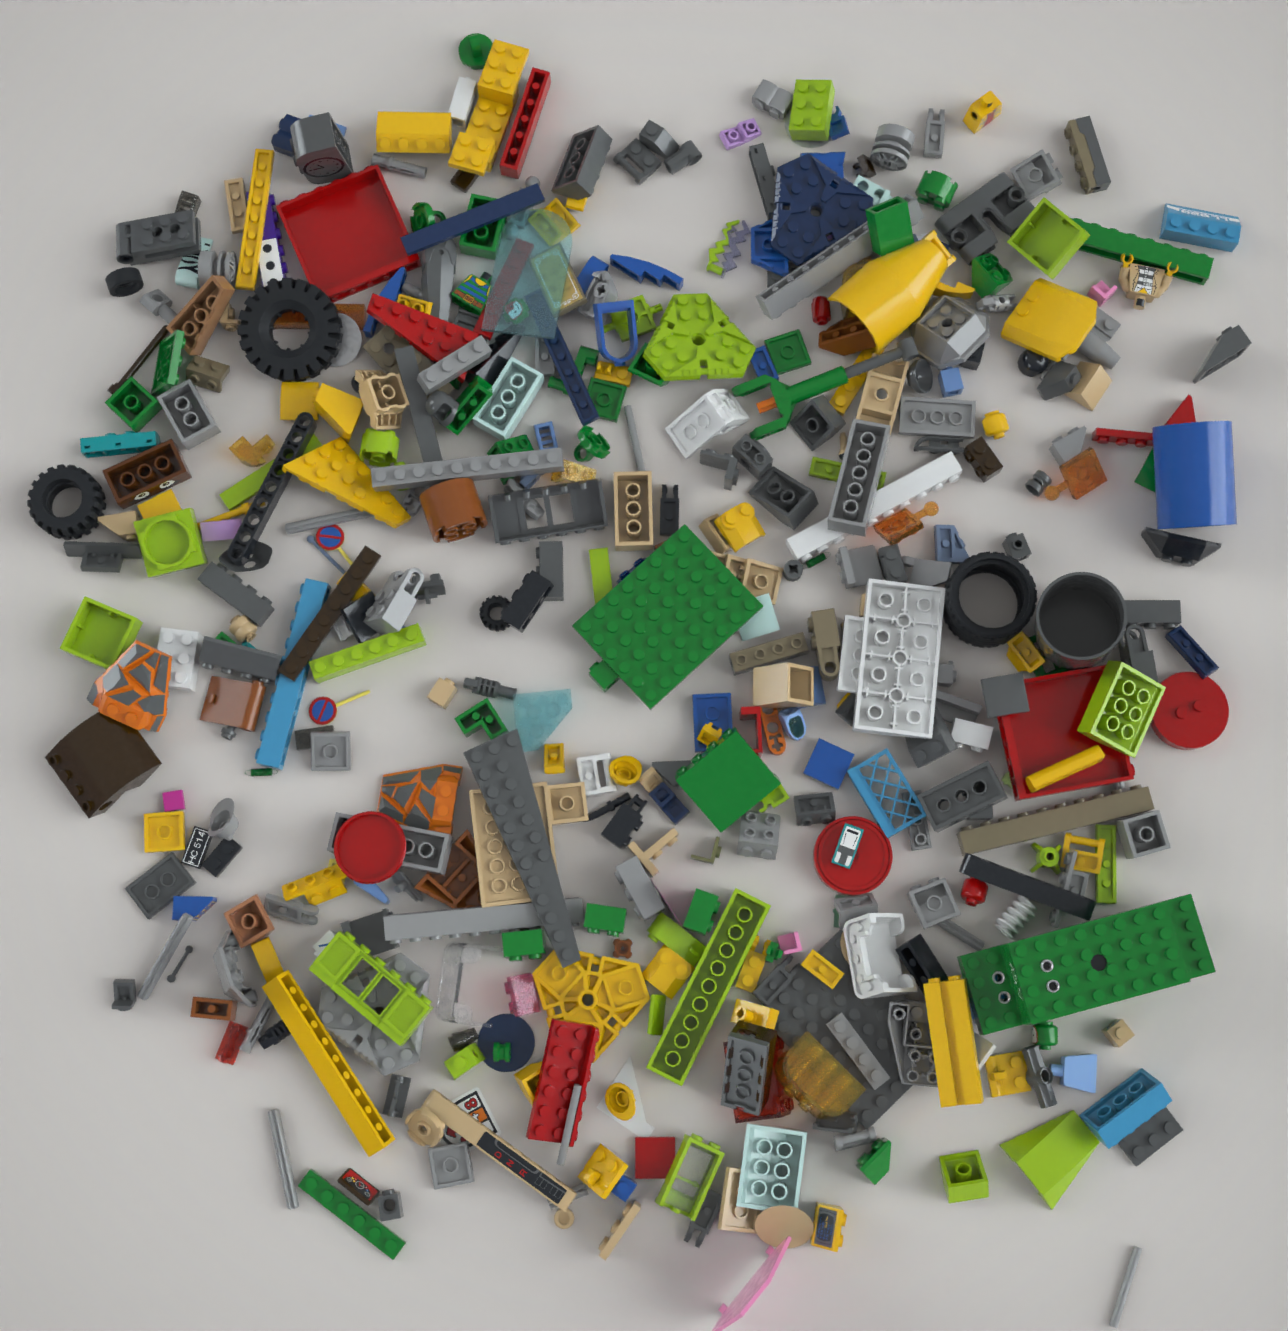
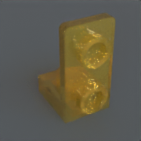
[551,459,597,483]

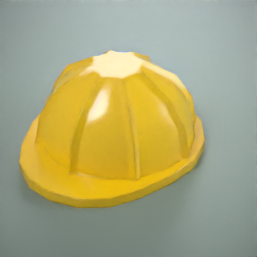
[609,756,642,787]
[605,1083,636,1121]

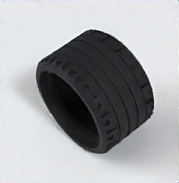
[943,551,1037,648]

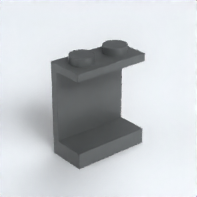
[341,908,400,956]

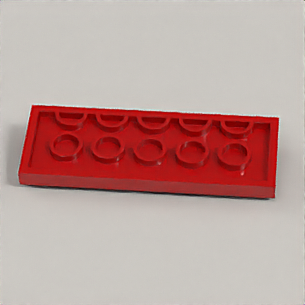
[526,1018,600,1147]

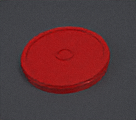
[334,811,406,884]

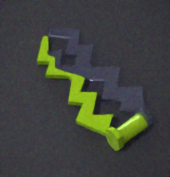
[706,220,751,278]

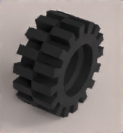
[479,595,510,632]

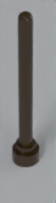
[108,325,169,395]

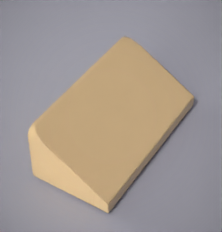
[699,514,732,554]

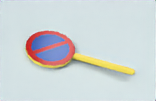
[316,525,353,565]
[309,690,370,725]

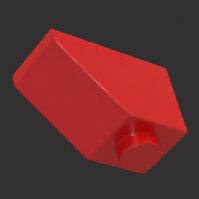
[1164,394,1196,425]

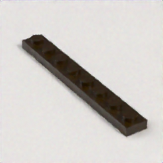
[278,545,381,682]

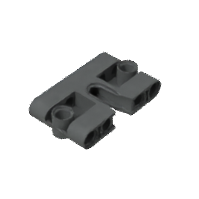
[934,172,1035,266]

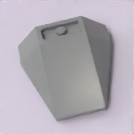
[213,930,258,1007]
[887,999,938,1087]

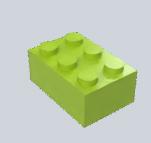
[789,79,835,141]

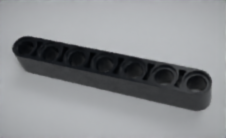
[959,853,1097,921]

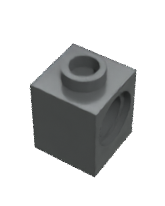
[377,1189,404,1222]

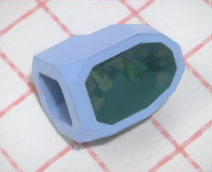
[778,707,806,741]

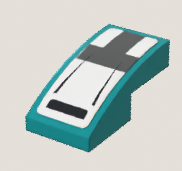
[831,823,864,869]

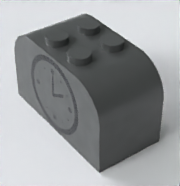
[290,112,354,184]

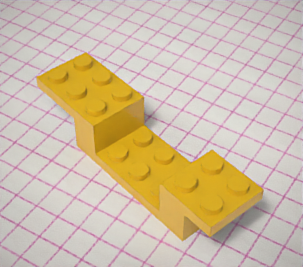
[448,39,529,177]

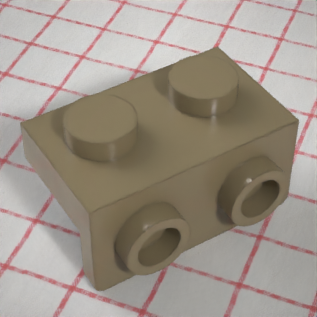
[186,355,230,393]

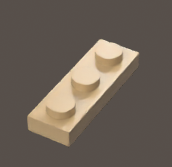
[224,178,247,234]

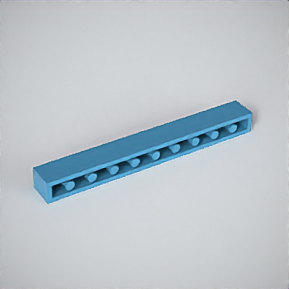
[255,578,331,770]

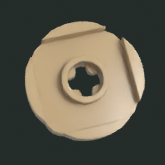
[405,1106,445,1147]

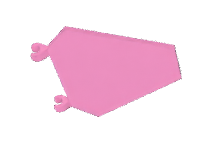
[712,1236,792,1331]

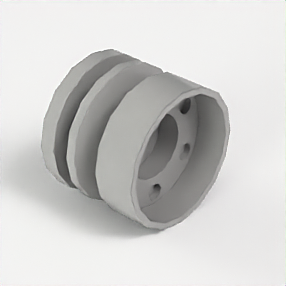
[870,123,915,171]
[198,251,238,289]

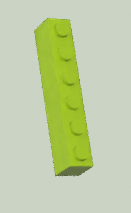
[309,623,427,684]

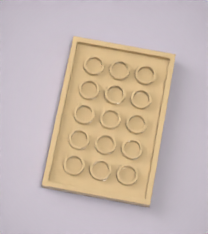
[469,782,558,908]

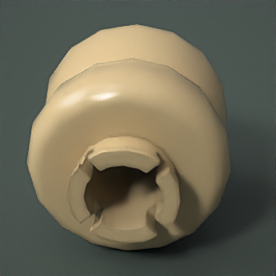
[229,615,257,643]

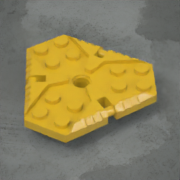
[532,950,650,1063]

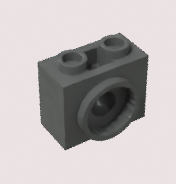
[732,434,773,480]

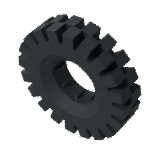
[237,278,343,382]

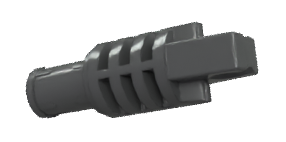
[463,677,517,700]

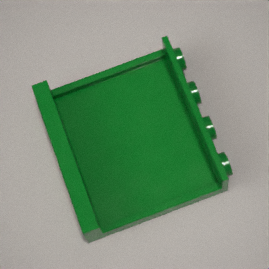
[675,727,781,833]

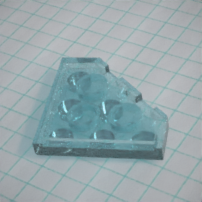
[513,689,572,752]

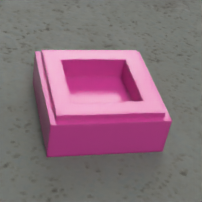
[162,790,185,812]

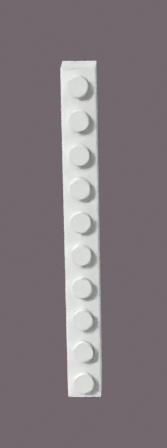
[785,451,963,563]

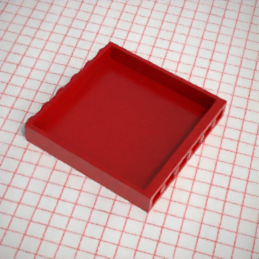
[276,164,422,303]
[997,665,1135,801]

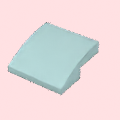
[739,593,780,641]

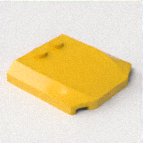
[1001,278,1098,363]

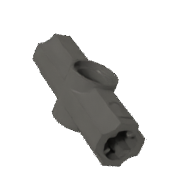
[1021,1045,1057,1109]

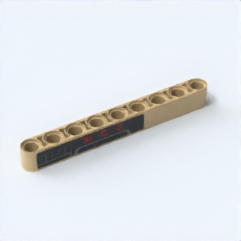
[422,1089,577,1211]

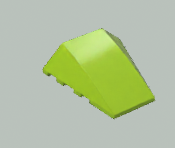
[999,1110,1100,1210]

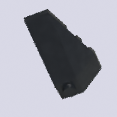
[465,325,526,386]

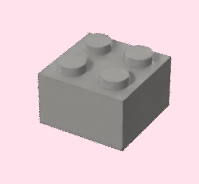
[1115,810,1171,859]

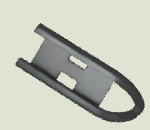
[913,436,964,455]

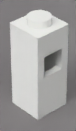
[448,77,478,128]

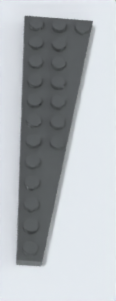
[463,729,581,968]

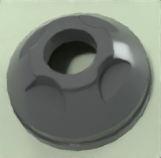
[906,359,933,393]

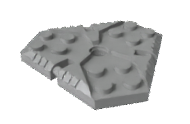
[318,953,430,1076]

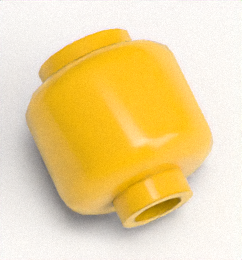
[982,410,1009,440]

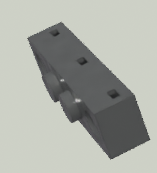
[749,143,776,220]

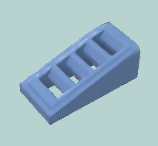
[533,421,558,450]
[353,881,390,905]

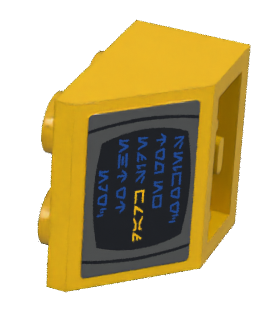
[810,1202,847,1252]

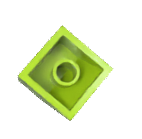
[939,1150,989,1204]

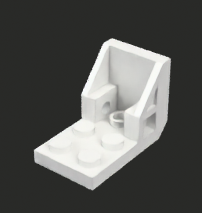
[665,389,750,459]

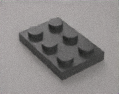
[1118,1107,1183,1167]

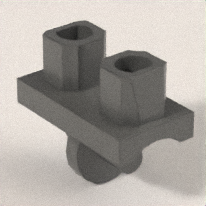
[411,573,446,604]

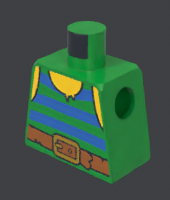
[451,272,493,316]

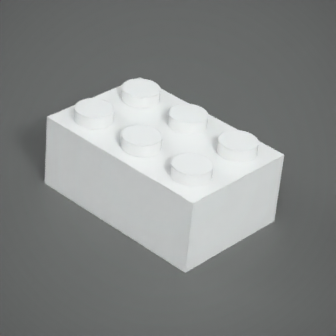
[157,627,204,692]

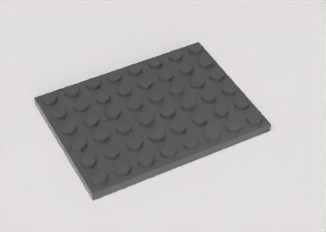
[762,930,913,1130]

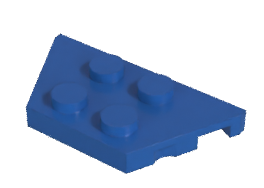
[751,219,788,277]

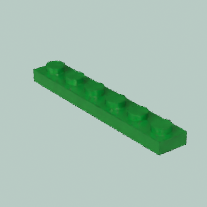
[298,1169,406,1260]

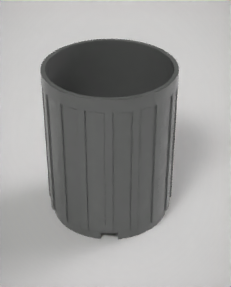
[1034,572,1127,671]

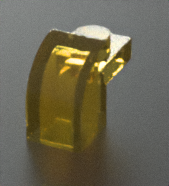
[229,434,275,467]

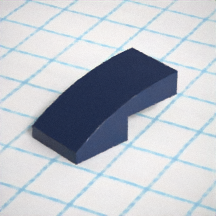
[649,782,690,825]

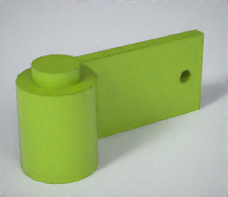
[646,912,706,966]

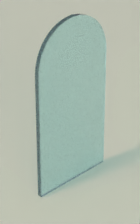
[481,209,572,339]

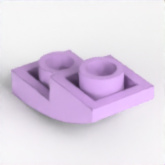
[719,118,762,150]
[200,518,242,542]

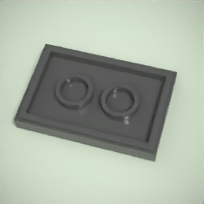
[125,852,197,920]

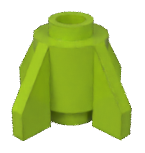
[1029,842,1062,875]

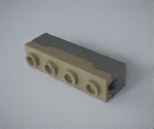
[1064,116,1111,195]
[729,632,809,676]

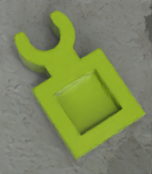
[759,784,790,813]

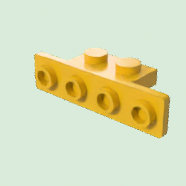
[282,864,348,906]

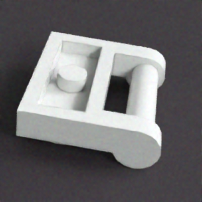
[576,753,617,797]

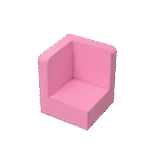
[1087,280,1118,307]
[777,931,802,956]

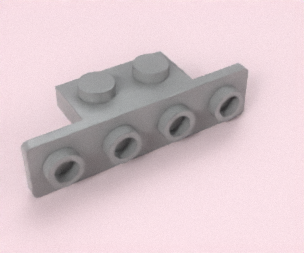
[1049,849,1089,928]

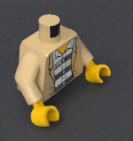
[1118,253,1179,310]

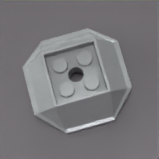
[909,295,990,370]

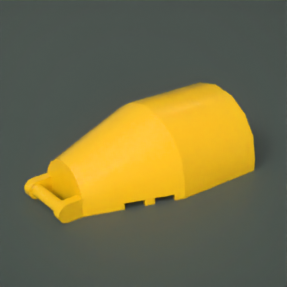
[828,229,956,355]

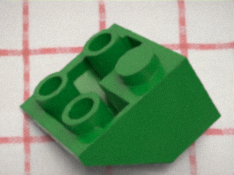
[972,253,1013,298]
[856,1137,891,1185]

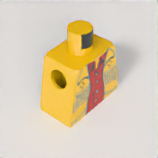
[963,91,1002,134]

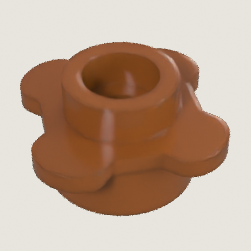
[613,938,633,959]

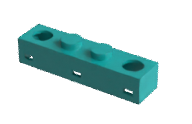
[80,431,160,458]

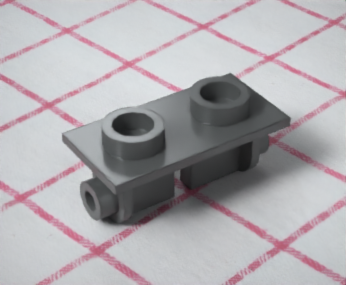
[382,1074,411,1118]

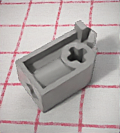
[577,271,618,325]

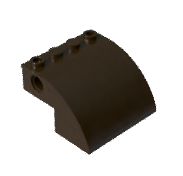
[45,712,162,818]

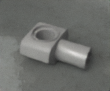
[139,289,177,324]

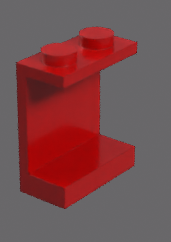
[739,706,763,758]

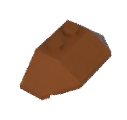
[818,316,876,356]

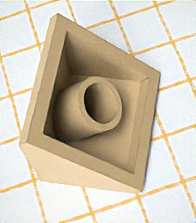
[1064,361,1112,411]

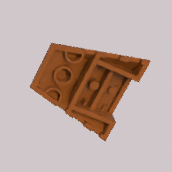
[414,829,481,909]

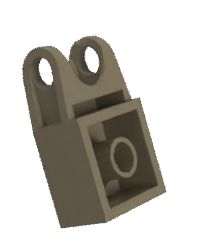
[807,608,841,682]

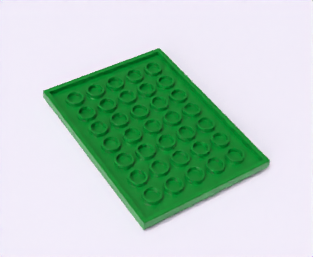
[572,524,763,710]

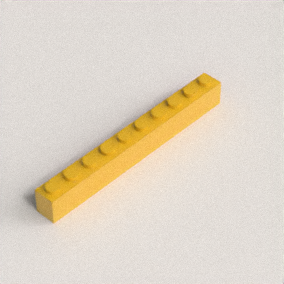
[262,970,395,1157]

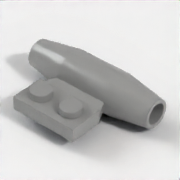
[1077,307,1121,369]

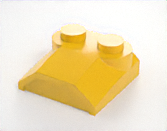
[714,502,766,553]
[642,944,695,1000]

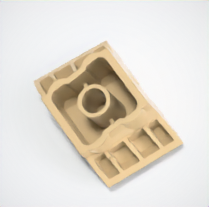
[355,370,410,430]

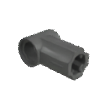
[664,140,702,175]

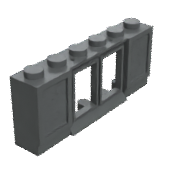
[488,478,608,545]

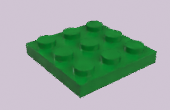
[151,329,186,397]

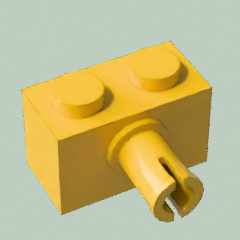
[730,999,779,1030]

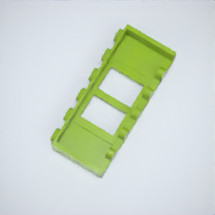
[309,931,434,1046]

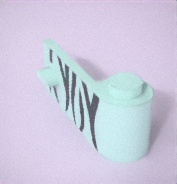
[175,237,213,289]

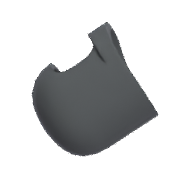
[425,391,459,427]

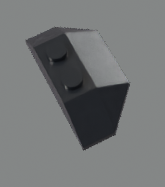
[1141,527,1221,567]

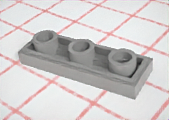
[901,790,932,851]

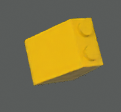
[312,383,363,443]

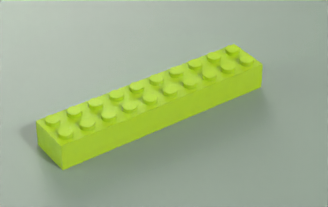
[646,888,771,1086]

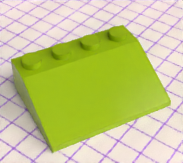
[1077,660,1166,758]

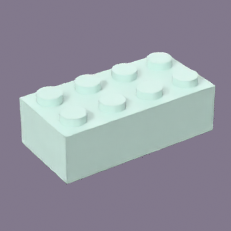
[472,356,545,440]

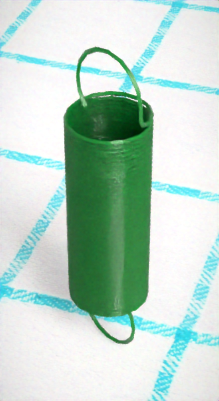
[802,552,829,569]
[245,768,278,777]

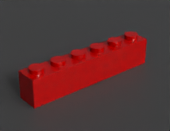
[499,67,551,179]

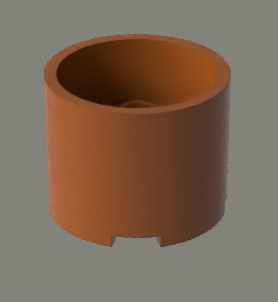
[419,478,488,543]

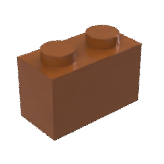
[190,997,238,1021]

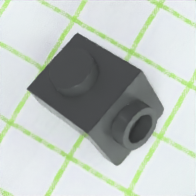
[112,979,136,1011]

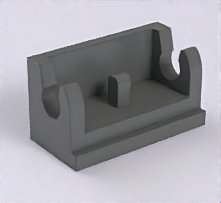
[812,1108,858,1134]

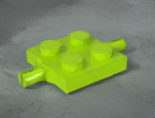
[603,294,663,343]

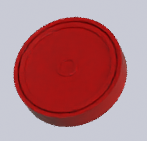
[1150,672,1229,750]
[813,816,893,896]

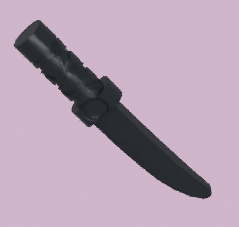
[583,792,631,822]

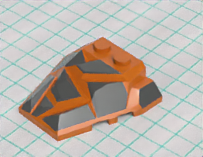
[87,640,172,732]
[377,764,463,836]

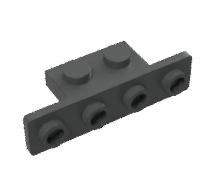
[63,541,142,573]

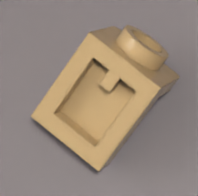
[220,302,241,332]

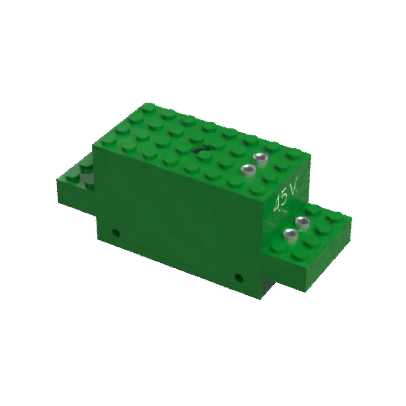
[957,894,1216,1035]

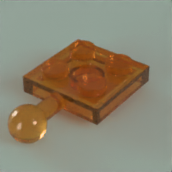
[1044,447,1107,501]
[873,501,939,545]

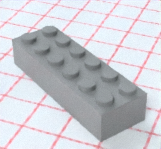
[828,419,891,537]
[327,812,453,876]

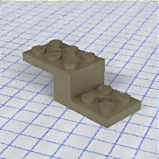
[362,325,455,399]

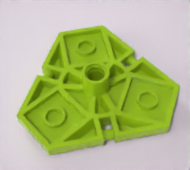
[643,293,756,381]

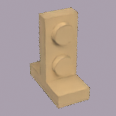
[628,828,679,877]

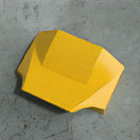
[1006,631,1046,673]

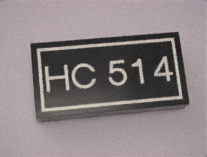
[181,826,212,869]

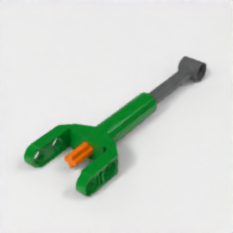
[731,337,919,440]

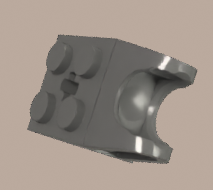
[1118,625,1158,682]

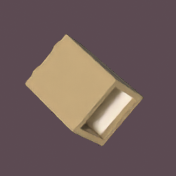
[753,662,814,709]

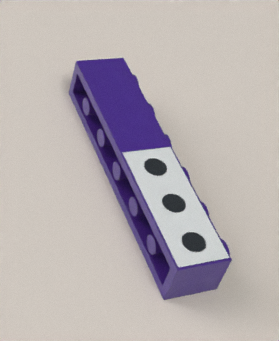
[246,192,288,287]

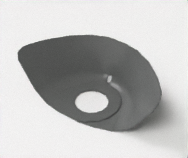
[219,542,272,572]

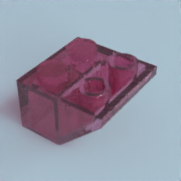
[504,973,541,1017]

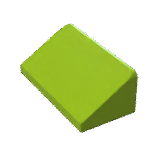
[647,994,666,1035]

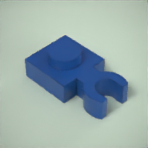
[829,106,850,140]

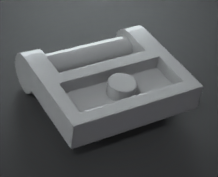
[834,1127,876,1152]

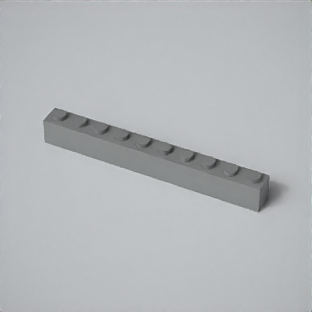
[756,194,924,320]
[371,447,564,492]
[383,897,584,944]

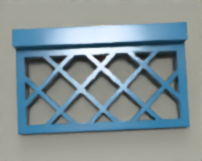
[847,748,927,839]

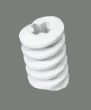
[995,895,1037,940]

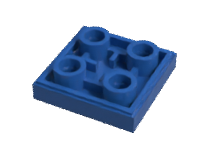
[803,738,855,790]

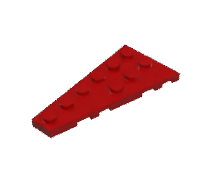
[366,293,479,383]

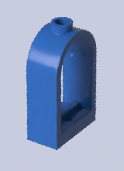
[593,300,638,367]

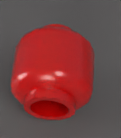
[960,876,988,907]

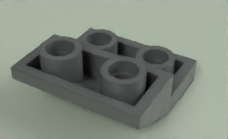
[981,673,1030,718]

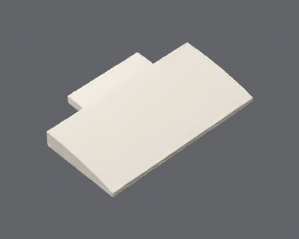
[837,578,945,739]

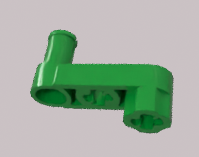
[548,345,599,395]

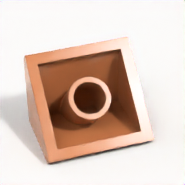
[223,894,275,948]

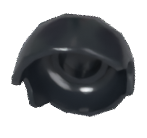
[1017,349,1049,377]

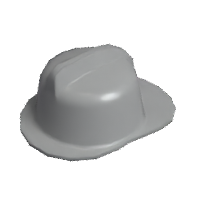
[208,798,239,841]

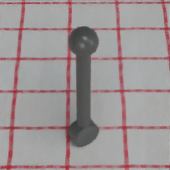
[167,945,193,983]

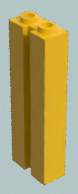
[923,975,984,1107]

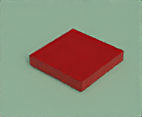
[635,1137,676,1179]

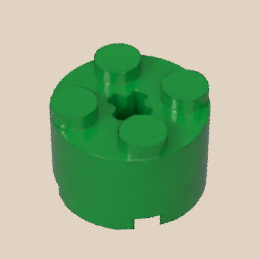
[915,170,958,212]

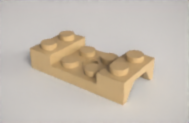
[856,353,910,435]

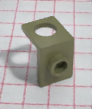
[690,837,722,865]

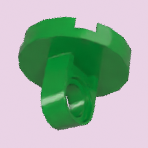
[458,33,493,70]
[410,202,446,232]
[574,426,610,462]

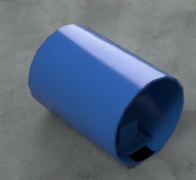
[1152,421,1237,530]

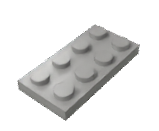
[898,396,976,439]

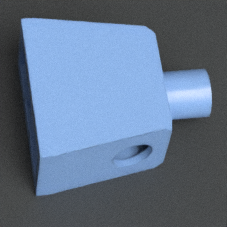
[1049,1054,1097,1093]

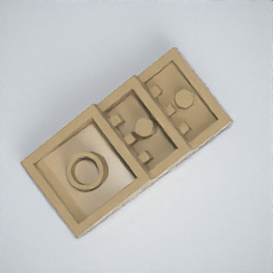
[710,550,783,605]
[547,782,589,826]

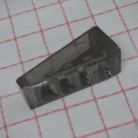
[175,191,202,216]

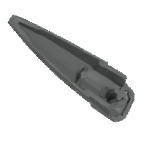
[421,239,457,322]

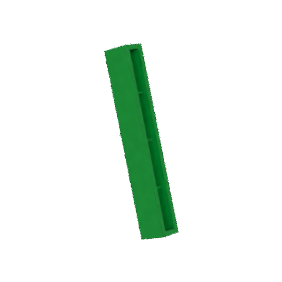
[1071,218,1214,285]

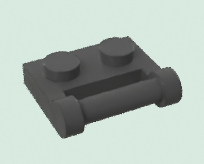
[613,138,662,185]

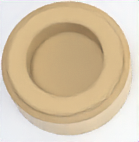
[554,1208,574,1229]

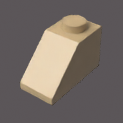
[97,511,141,542]

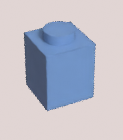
[938,366,964,398]

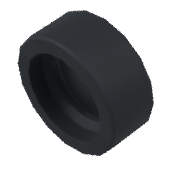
[105,267,144,297]

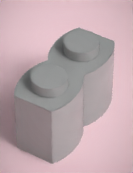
[752,79,793,120]

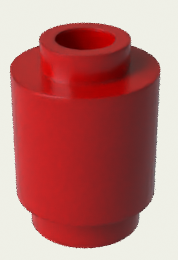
[811,296,831,325]

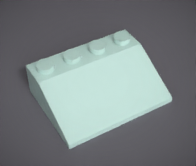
[736,1123,807,1211]

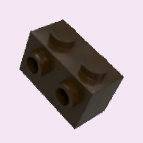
[963,436,1003,482]

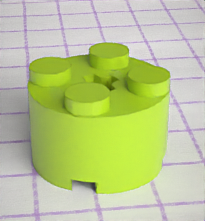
[359,428,400,467]

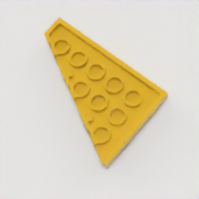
[282,437,411,528]

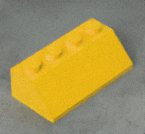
[376,111,452,153]

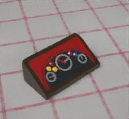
[337,1168,380,1206]

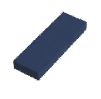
[1165,625,1219,679]

